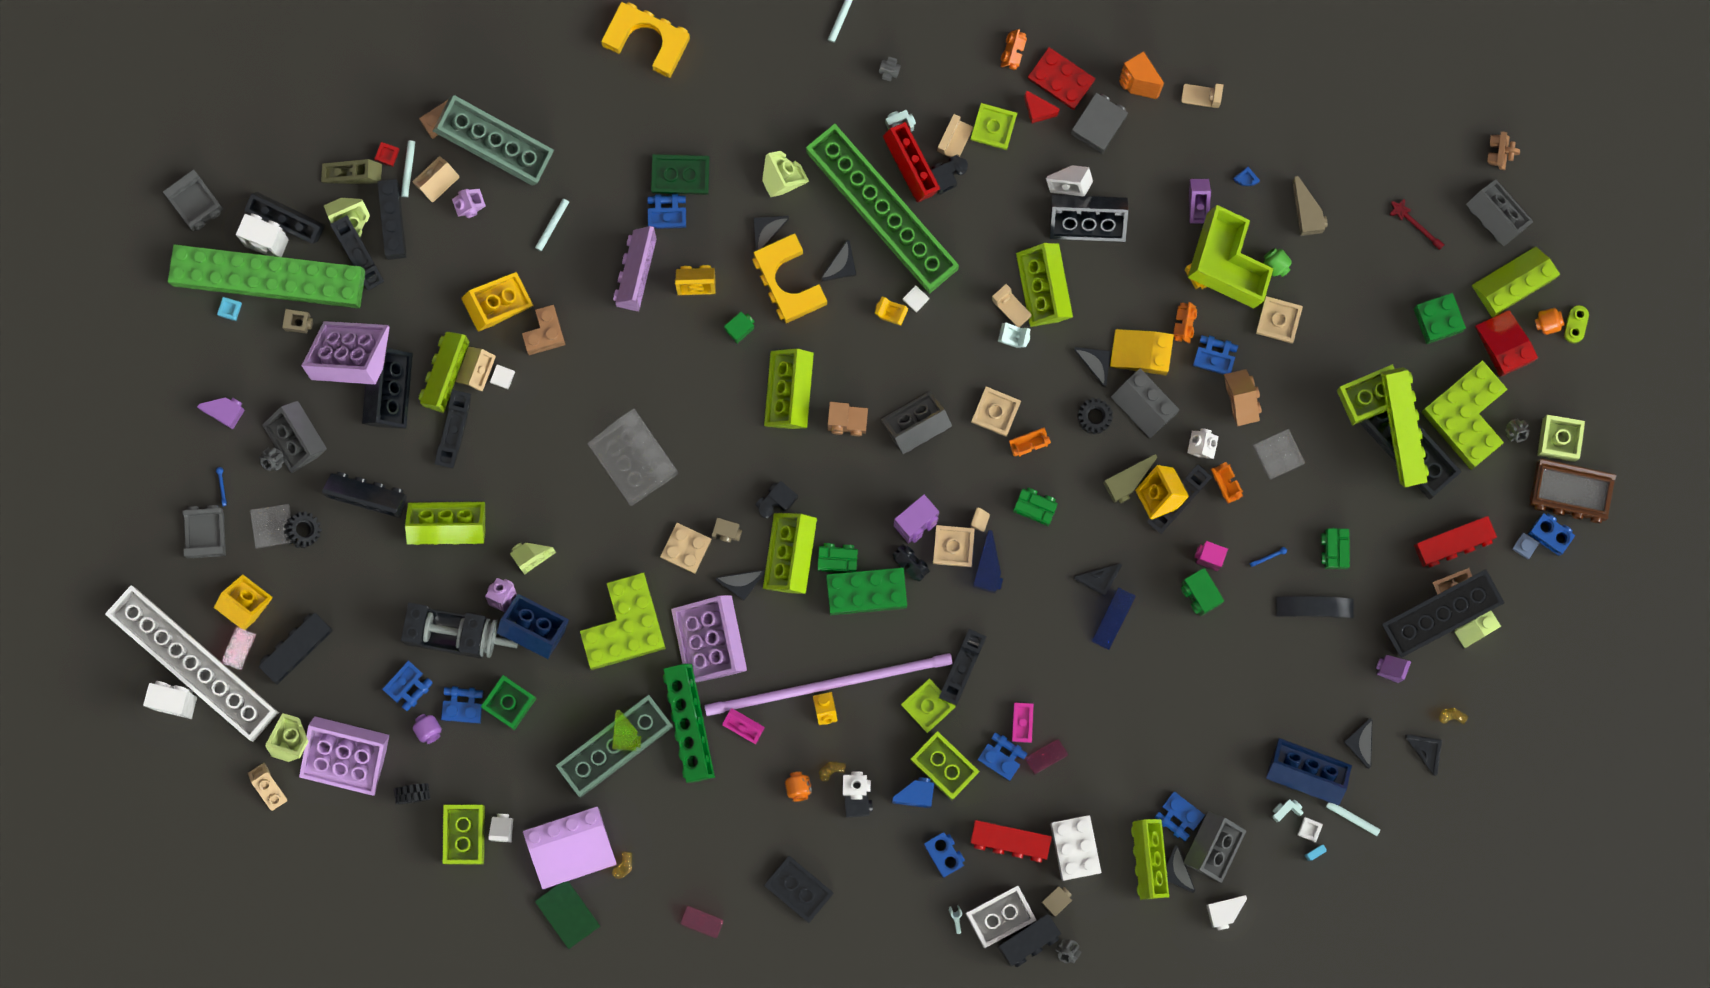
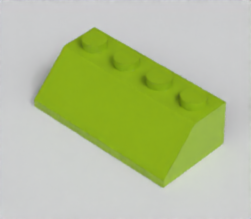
[1016,243,1073,327]
[1472,247,1560,317]
[419,332,470,413]
[764,349,814,429]
[405,502,485,545]
[763,513,817,594]
[1131,819,1169,900]

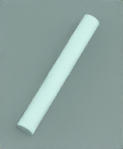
[828,0,853,43]
[401,140,415,198]
[535,199,569,251]
[1326,802,1381,836]

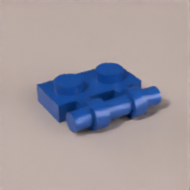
[648,194,686,229]
[1193,335,1238,375]
[382,661,433,711]
[441,686,483,724]
[978,732,1028,781]
[1154,792,1205,841]

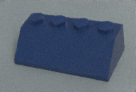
[1266,738,1352,806]

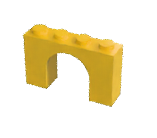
[601,2,690,78]
[752,233,827,323]

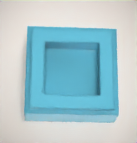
[217,297,242,321]
[1304,845,1326,861]

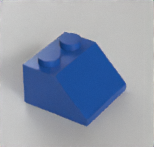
[892,777,934,808]

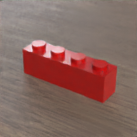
[883,122,940,203]
[1414,516,1497,568]
[970,820,1052,863]

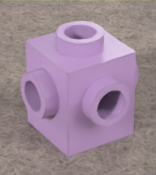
[452,189,486,218]
[485,578,517,612]

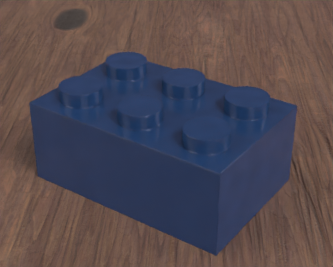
[497,594,569,659]

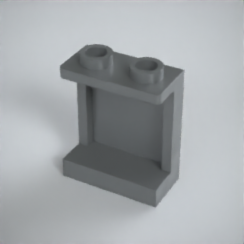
[1071,93,1128,154]
[163,170,223,231]
[182,505,226,559]

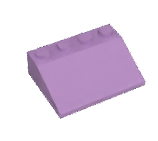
[613,226,657,312]
[301,321,390,384]
[671,596,747,682]
[299,716,389,796]
[523,807,617,889]

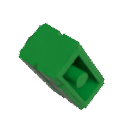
[1013,488,1058,526]
[1321,528,1350,569]
[818,543,858,573]

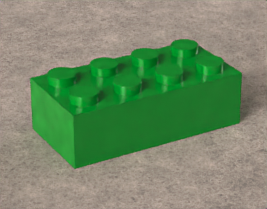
[827,568,907,615]

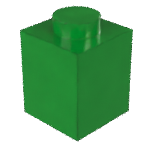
[724,312,754,344]

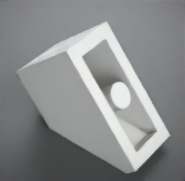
[1046,165,1093,196]
[489,814,513,842]
[1206,895,1247,930]

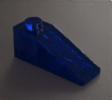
[973,530,1003,593]
[1092,588,1136,650]

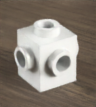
[1187,428,1218,459]
[843,772,871,800]

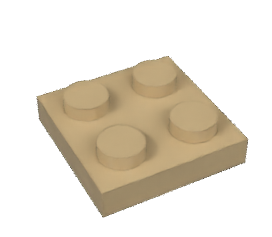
[1256,296,1303,344]
[971,387,1021,437]
[660,523,712,574]
[933,525,975,567]

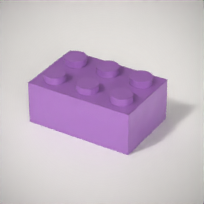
[893,494,939,544]

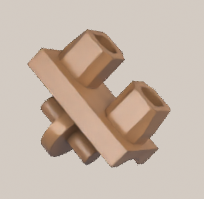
[1488,132,1520,170]

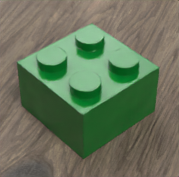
[1413,293,1466,345]
[1180,568,1224,616]
[481,675,537,731]

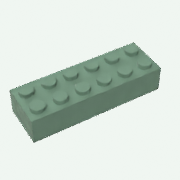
[432,95,554,186]
[556,695,673,798]

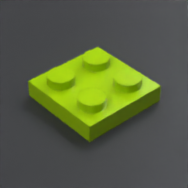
[971,103,1017,150]
[901,678,955,733]

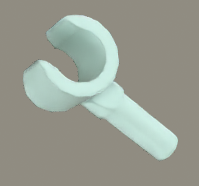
[949,905,962,934]

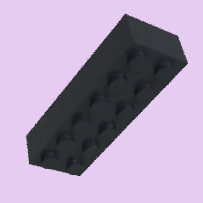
[1359,411,1461,500]
[1382,569,1505,658]

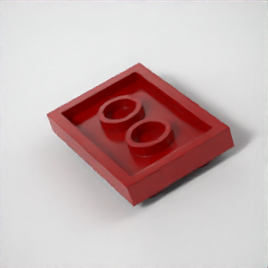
[1028,47,1096,110]

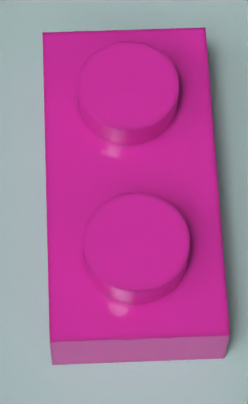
[1012,703,1034,743]
[722,708,765,745]

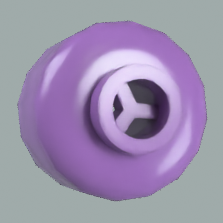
[413,714,442,744]

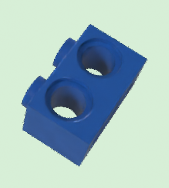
[1528,513,1576,556]
[923,832,965,878]

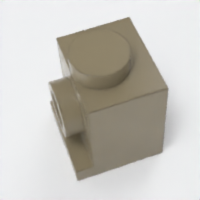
[282,309,313,334]
[712,518,742,543]

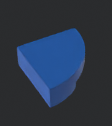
[1233,167,1260,186]

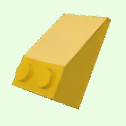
[675,265,716,295]
[461,272,533,332]
[1110,329,1174,375]

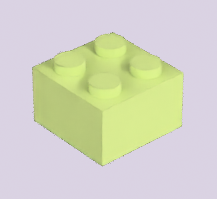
[1537,415,1585,462]

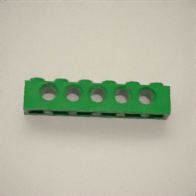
[663,664,715,783]

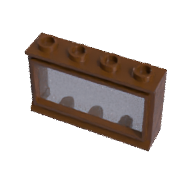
[1529,459,1616,523]

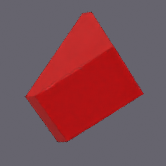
[1024,91,1060,123]

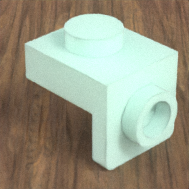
[885,110,916,132]
[998,323,1030,348]
[1272,799,1303,822]

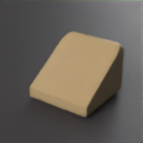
[970,508,990,532]

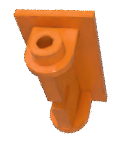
[1000,29,1027,70]
[1174,302,1197,344]
[1009,427,1051,457]
[1211,462,1243,503]

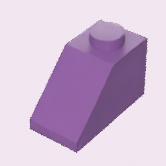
[1189,179,1211,223]
[197,397,245,430]
[1376,655,1411,683]

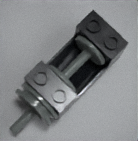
[401,602,518,659]

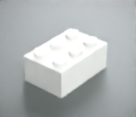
[236,213,289,257]
[143,681,197,719]
[1050,815,1101,881]
[966,886,1036,948]

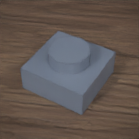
[1512,533,1539,559]

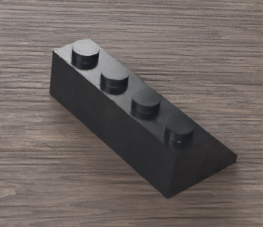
[1050,195,1129,242]
[362,348,413,429]
[322,472,407,518]

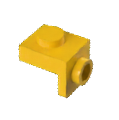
[875,296,908,326]
[813,692,838,725]

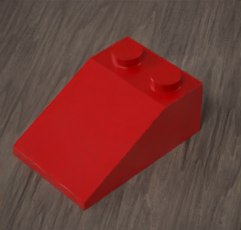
[1475,310,1538,377]

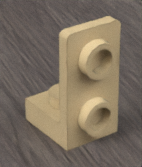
[1181,84,1223,108]
[992,284,1032,327]
[248,763,287,811]

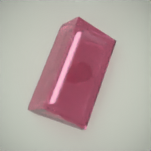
[221,627,256,670]
[1025,739,1068,775]
[681,906,724,939]

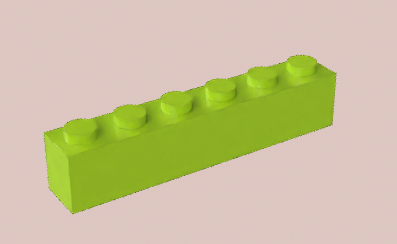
[1381,367,1429,487]

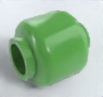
[1263,248,1292,277]

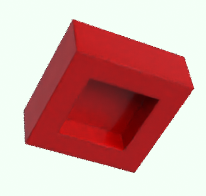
[375,142,400,167]

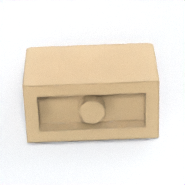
[937,114,973,158]
[412,156,459,202]
[456,347,496,391]

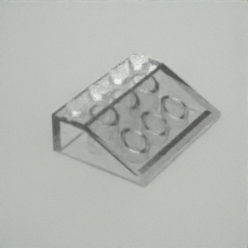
[587,408,678,506]

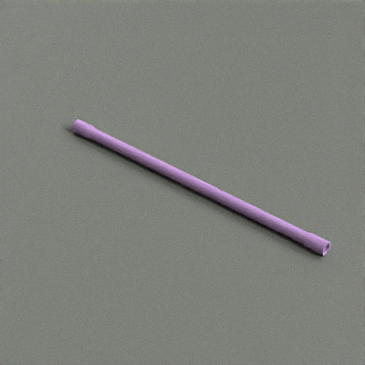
[705,653,952,716]

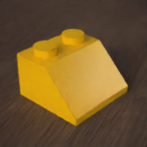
[1135,465,1189,519]
[214,575,273,631]

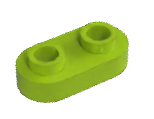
[1564,305,1589,344]

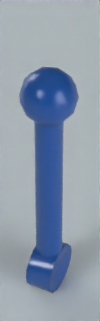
[216,467,227,506]
[1250,547,1287,567]

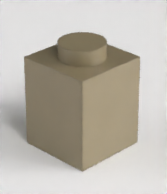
[1041,886,1072,917]

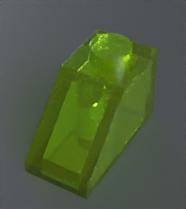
[612,710,642,752]

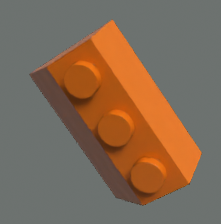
[1119,51,1164,99]

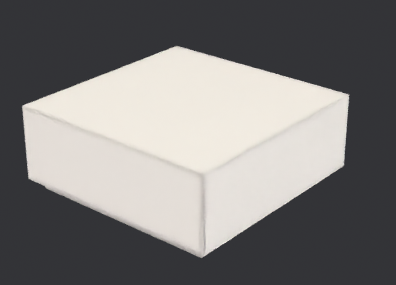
[903,285,929,313]
[490,365,515,389]
[1297,817,1323,842]

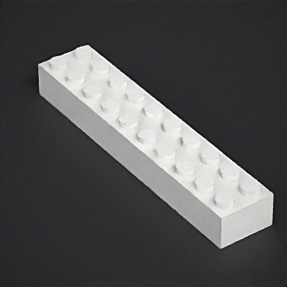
[105,585,279,742]

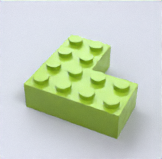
[1188,205,1274,308]
[1421,360,1508,470]
[580,573,666,670]

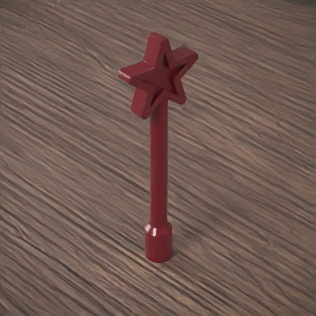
[1390,199,1445,250]

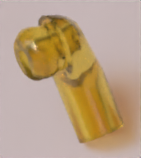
[1439,708,1469,724]
[819,762,846,781]
[612,853,632,879]

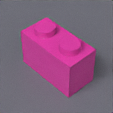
[1195,541,1228,571]

